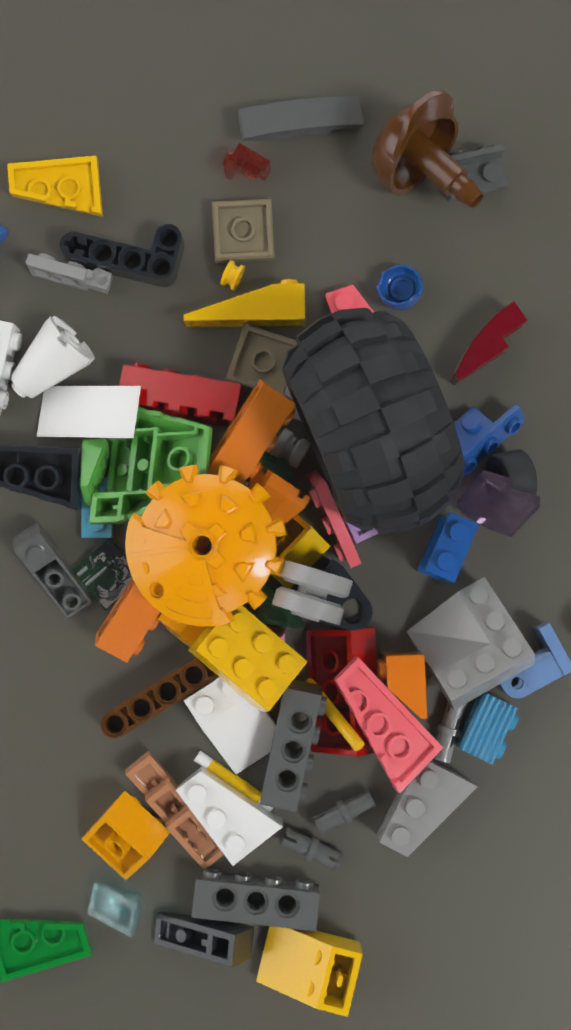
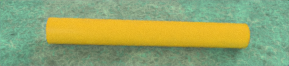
[305,678,364,751]

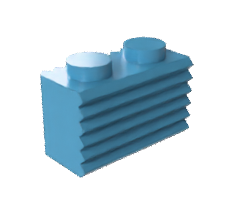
[455,692,519,765]

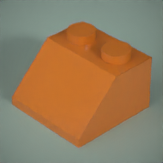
[377,651,427,719]

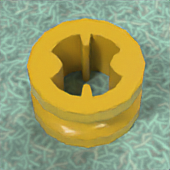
[220,260,245,291]

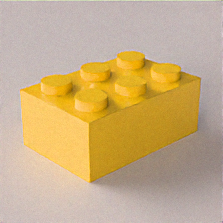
[188,606,307,712]

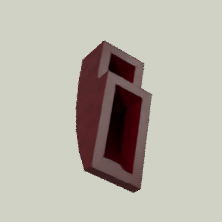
[451,301,528,386]

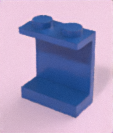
[416,512,479,583]

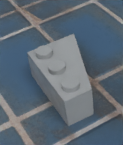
[377,760,478,857]

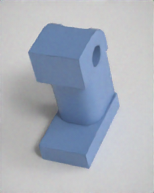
[497,622,571,699]

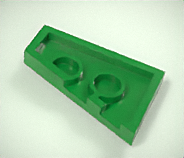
[0,918,93,982]

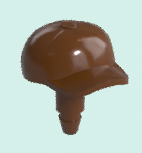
[372,90,484,208]

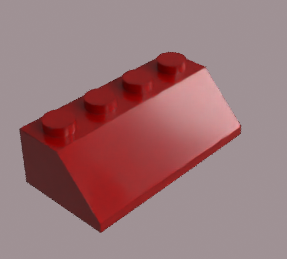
[306,628,378,757]

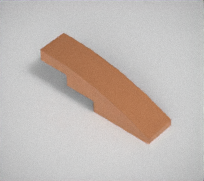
[125,751,224,870]

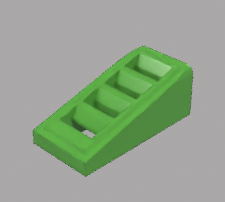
[80,438,111,506]

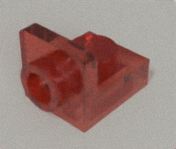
[223,143,271,181]

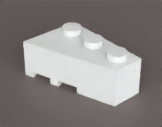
[176,766,283,866]

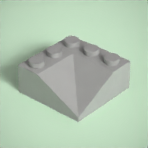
[407,577,535,710]

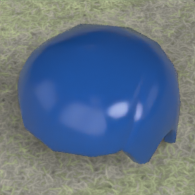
[376,265,423,311]

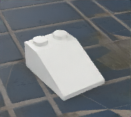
[184,676,276,774]

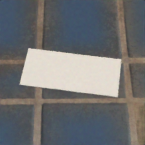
[37,386,141,438]

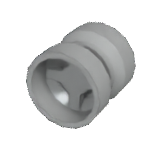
[270,428,311,469]

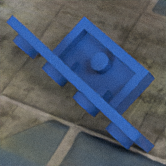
[454,404,525,476]

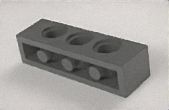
[260,680,327,812]
[191,868,320,931]

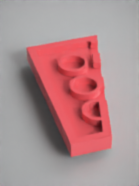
[334,656,443,793]

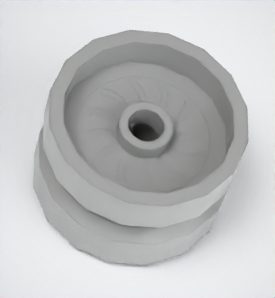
[272,560,353,625]

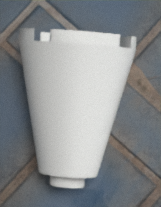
[11,316,95,398]

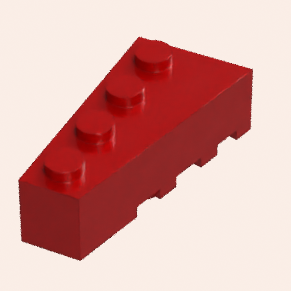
[119,362,244,428]

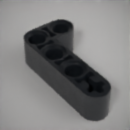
[59,224,184,287]

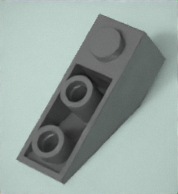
[13,522,92,619]

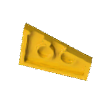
[7,155,103,217]

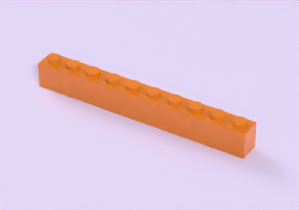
[95,379,296,663]

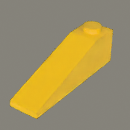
[184,279,305,327]

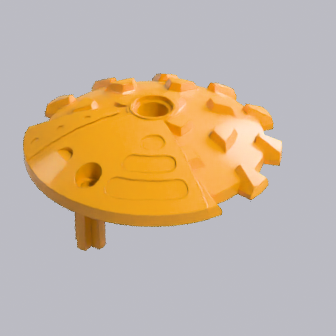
[125,465,286,627]

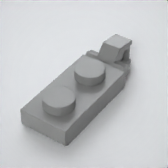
[26,253,113,294]

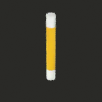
[194,750,273,812]

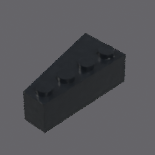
[0,444,82,510]

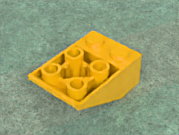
[256,926,363,1017]

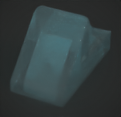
[87,882,142,937]

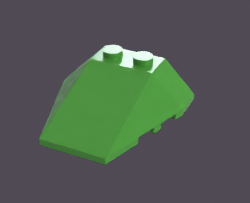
[89,406,213,524]

